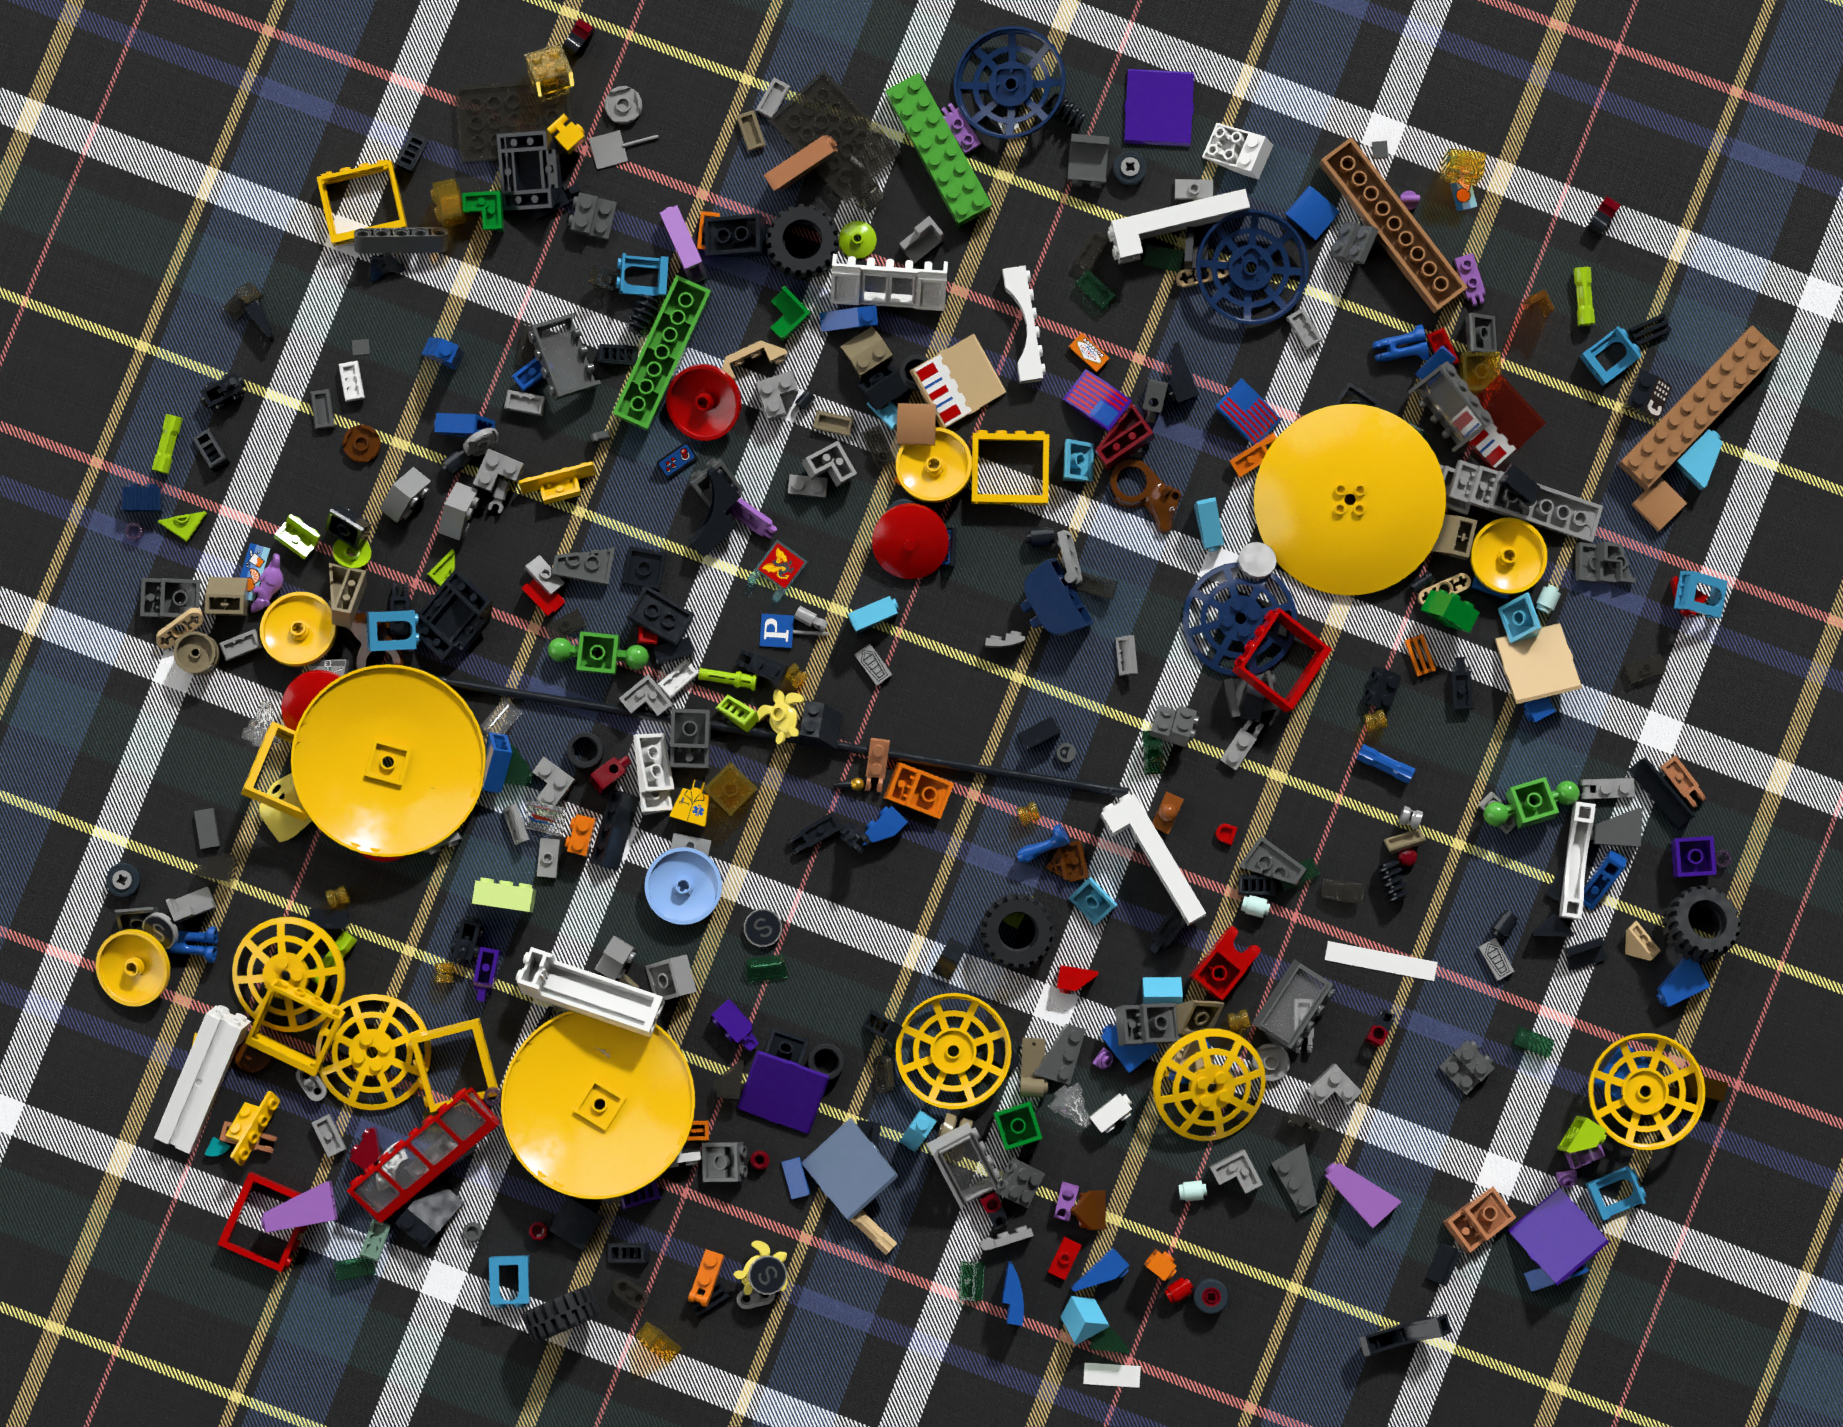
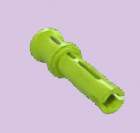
[698,668,758,691]

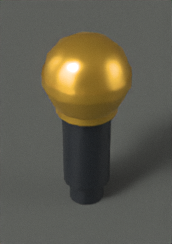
[834,778,864,791]

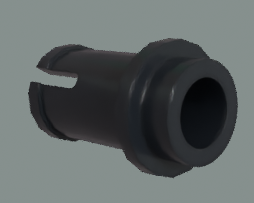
[1410,572,1435,594]

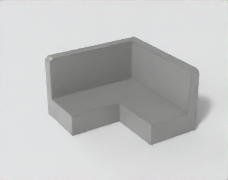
[899,216,944,264]
[619,674,674,716]
[166,887,217,922]
[1209,1149,1263,1194]

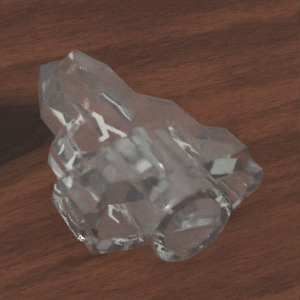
[241,701,280,747]
[1048,1082,1090,1128]

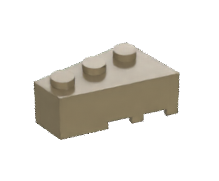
[329,563,367,628]

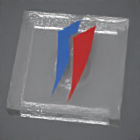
[525,800,566,837]

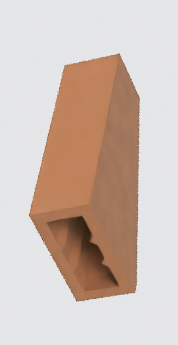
[764,135,838,191]

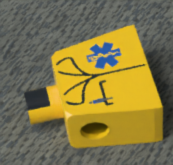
[670,779,710,827]

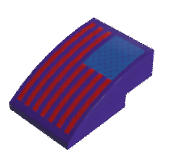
[1062,369,1132,433]

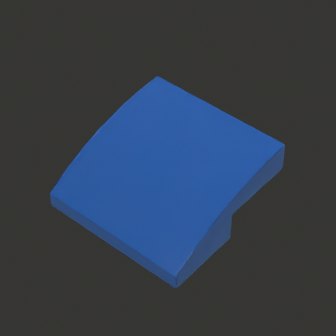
[1285,186,1340,241]

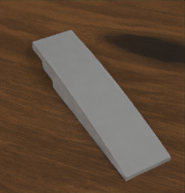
[1447,460,1603,543]

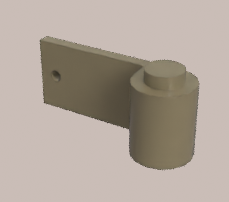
[1020,1038,1048,1097]

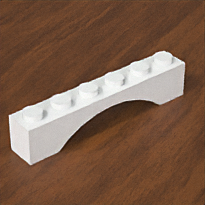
[1002,266,1046,384]
[1559,802,1596,920]

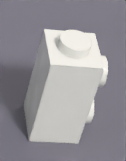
[1089,1093,1132,1133]

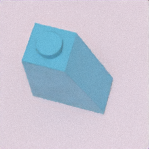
[1673,429,1723,490]
[1194,497,1224,552]
[848,596,900,634]
[899,1110,936,1152]

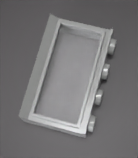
[927,1122,1001,1209]

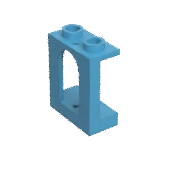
[616,253,669,298]
[1579,326,1642,386]
[1674,571,1728,618]
[366,610,419,651]
[1585,1166,1647,1221]
[489,1255,531,1308]

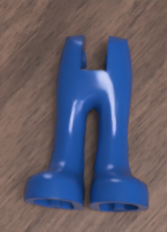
[1373,324,1429,362]
[1017,823,1070,863]
[165,926,218,963]

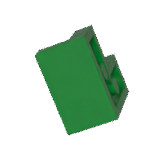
[462,191,504,233]
[770,286,811,342]

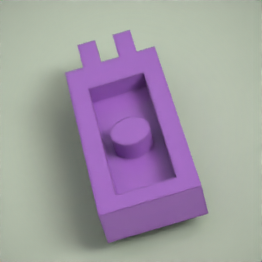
[941,103,981,154]
[1454,253,1486,307]
[728,498,777,538]

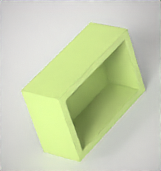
[472,877,536,913]

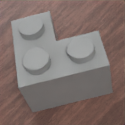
[756,370,799,422]
[802,441,857,487]
[473,449,525,494]
[379,467,431,523]
[438,482,479,540]
[532,757,576,811]
[595,936,636,981]
[1306,1064,1362,1105]

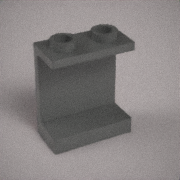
[1067,134,1110,188]
[1223,671,1278,719]

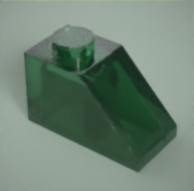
[1142,730,1163,775]
[504,745,534,787]
[1089,1326,1129,1353]

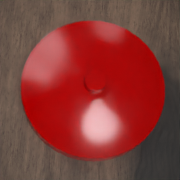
[666,364,742,441]
[872,503,949,579]
[281,670,341,731]

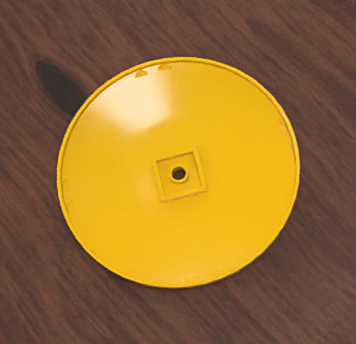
[1254,404,1446,596]
[291,664,486,857]
[501,1011,695,1200]

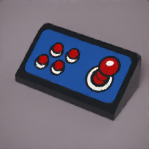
[656,441,698,480]
[940,527,957,568]

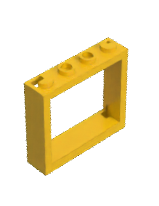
[317,159,408,247]
[971,430,1049,505]
[241,721,309,822]
[245,978,345,1077]
[408,1018,499,1113]

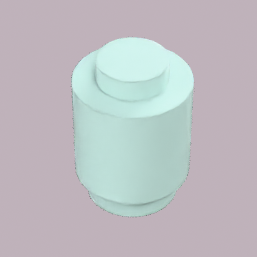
[1536,584,1561,614]
[1241,895,1270,918]
[1179,1180,1207,1202]

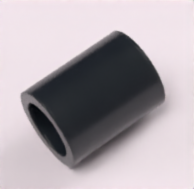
[795,390,816,411]

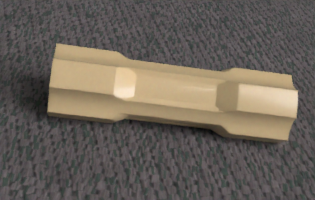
[850,1210,897,1255]

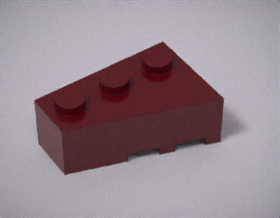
[1095,403,1154,471]

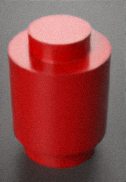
[1164,1277,1194,1304]

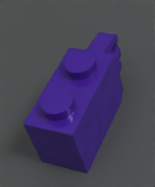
[473,947,501,1002]
[711,999,759,1051]

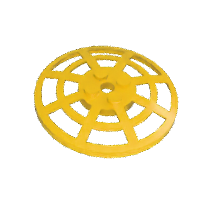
[232,917,345,1032]
[896,993,1012,1109]
[315,994,432,1110]
[1153,1029,1266,1141]
[1588,1033,1705,1150]

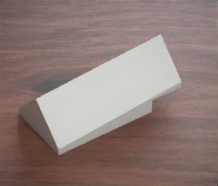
[633,733,674,815]

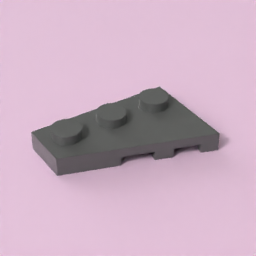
[551,547,615,586]
[1238,836,1308,885]
[1033,1024,1086,1085]
[1271,1144,1317,1214]

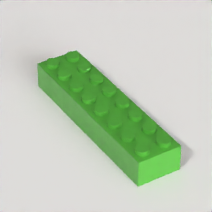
[885,73,992,227]
[613,275,712,432]

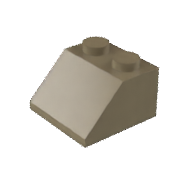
[840,326,893,379]

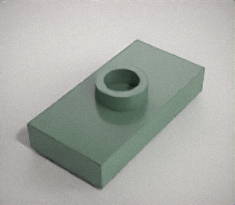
[359,1219,391,1262]

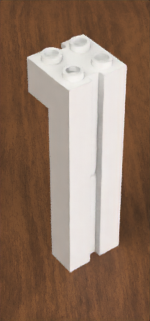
[1107,189,1250,265]
[1101,793,1206,926]
[516,947,665,1037]
[154,1005,251,1154]

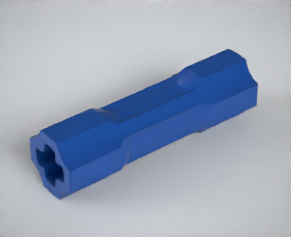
[1356,744,1415,784]

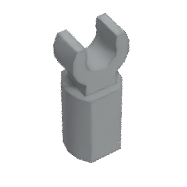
[488,479,511,513]
[794,606,828,632]

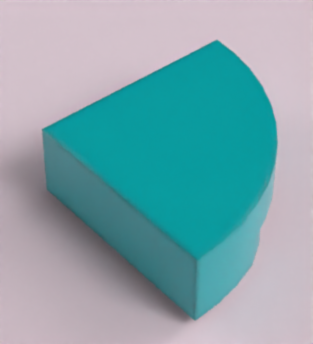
[205,1137,231,1156]

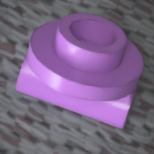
[1400,191,1420,210]
[1093,1047,1113,1069]
[1556,1170,1578,1187]

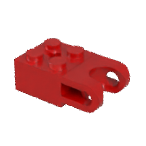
[1189,925,1261,1001]

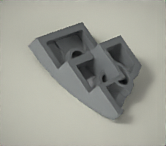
[1575,541,1636,584]

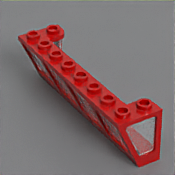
[346,1087,501,1224]

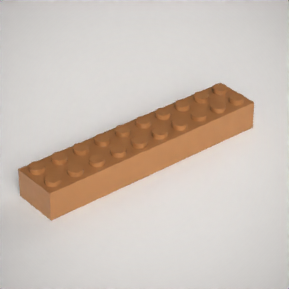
[1319,137,1468,314]
[1617,325,1780,490]

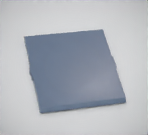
[802,1118,898,1221]

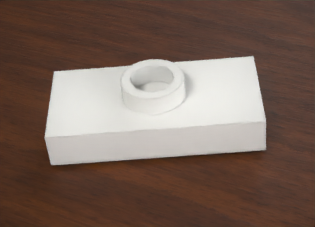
[339,361,365,402]
[658,659,699,699]

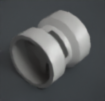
[1398,806,1423,830]

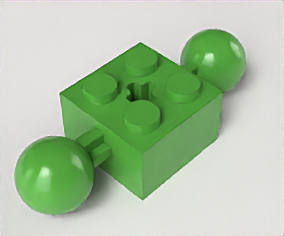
[548,632,649,675]
[1484,777,1580,829]

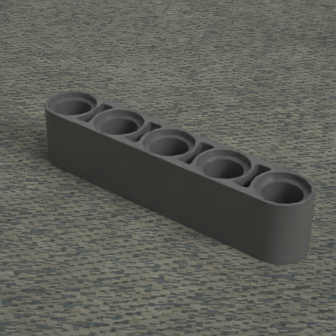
[354,227,448,254]

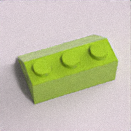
[1557,1116,1607,1153]

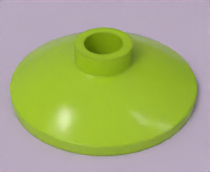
[839,221,877,259]
[333,539,371,569]

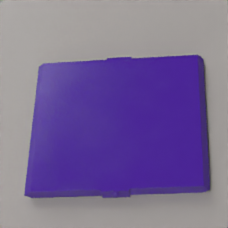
[1124,69,1194,147]
[738,1051,830,1133]
[1508,1187,1609,1286]

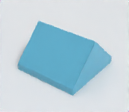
[1063,439,1094,482]
[1498,593,1541,643]
[1068,877,1117,926]
[1143,977,1183,1004]
[1061,1296,1110,1345]

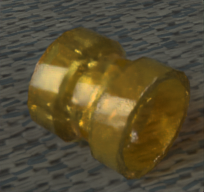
[784,663,809,689]
[1363,709,1388,733]
[1016,801,1041,826]
[325,885,350,909]
[434,963,454,983]
[1227,1009,1251,1032]

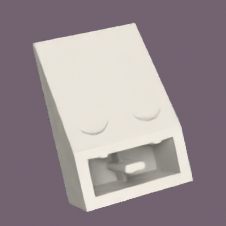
[1202,123,1273,180]

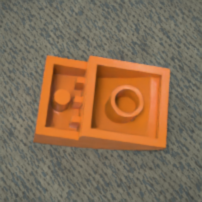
[883,762,954,819]

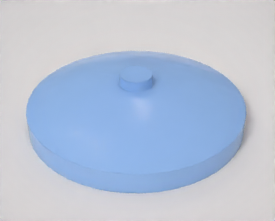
[645,847,722,925]

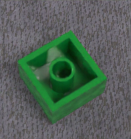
[1421,589,1480,633]
[993,1101,1043,1150]

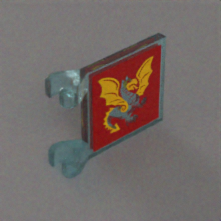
[747,540,808,603]

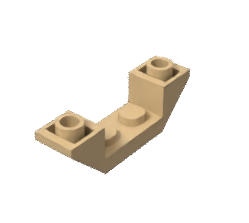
[722,340,788,381]

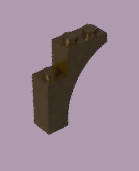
[1642,1073,1729,1123]

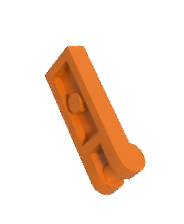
[1229,433,1277,477]
[688,1249,725,1307]

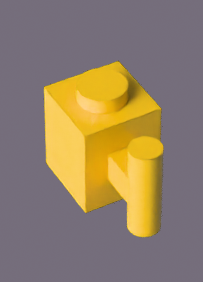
[547,114,586,154]

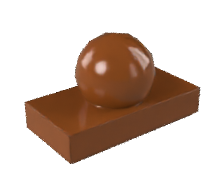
[1152,791,1184,834]

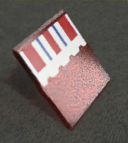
[1450,374,1546,470]

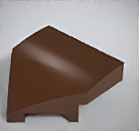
[1046,840,1090,882]
[1070,1190,1106,1230]

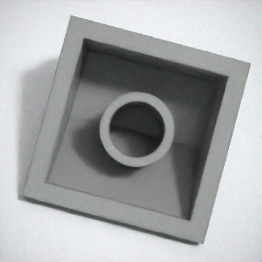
[645,954,697,1001]

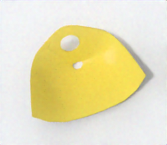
[259,773,312,842]

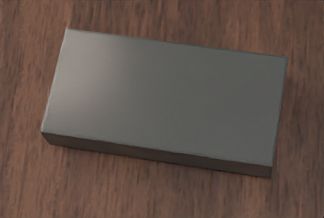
[310,389,335,430]
[194,808,220,849]

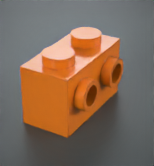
[565,814,597,857]
[1144,1249,1177,1281]

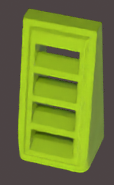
[716,695,759,732]

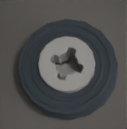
[1113,151,1147,185]
[106,863,141,897]

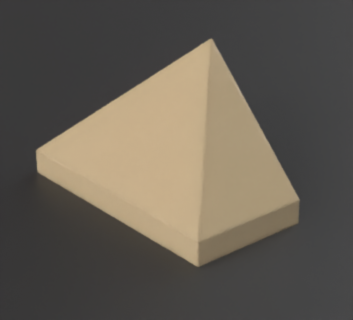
[1625,921,1661,961]

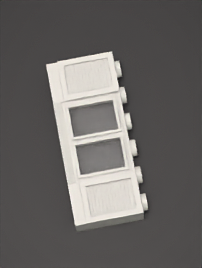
[830,254,948,311]

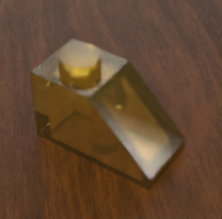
[635,1321,682,1363]

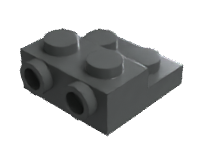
[568,192,617,240]
[1330,221,1379,264]
[689,458,744,508]
[1149,705,1199,747]
[1439,1040,1494,1095]
[702,1142,748,1182]
[995,1157,1045,1208]

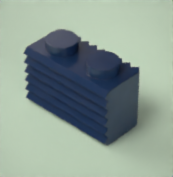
[121,484,163,512]

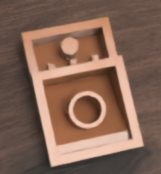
[1443,1186,1516,1254]

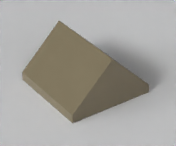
[1176,1000,1225,1035]

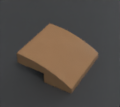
[897,403,937,446]
[1631,476,1687,531]

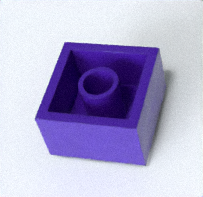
[1671,836,1716,877]

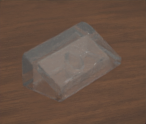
[481,698,522,734]

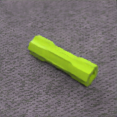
[1573,267,1595,326]
[152,414,183,474]
[310,931,358,984]

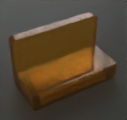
[1522,289,1555,317]

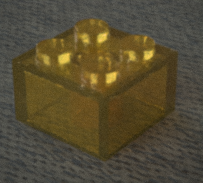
[524,44,575,97]
[1441,148,1486,185]
[430,178,467,227]
[1459,352,1502,394]
[704,762,758,817]

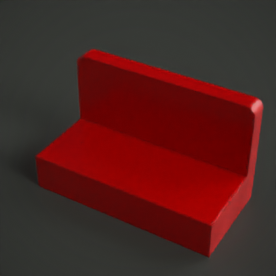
[522,580,565,618]

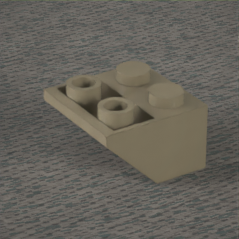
[1430,515,1477,560]
[205,577,248,616]

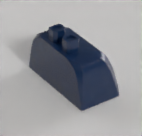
[1020,558,1094,636]

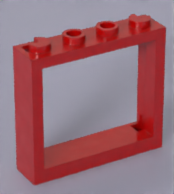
[1232,608,1332,712]
[217,1172,308,1272]

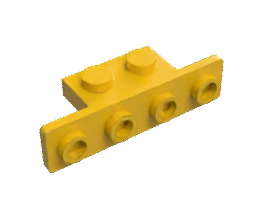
[518,462,596,505]
[226,1091,280,1166]

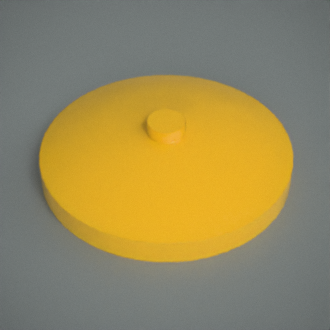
[896,427,972,503]
[1470,518,1547,594]
[260,592,337,667]
[96,929,170,1006]

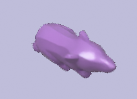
[251,553,284,613]

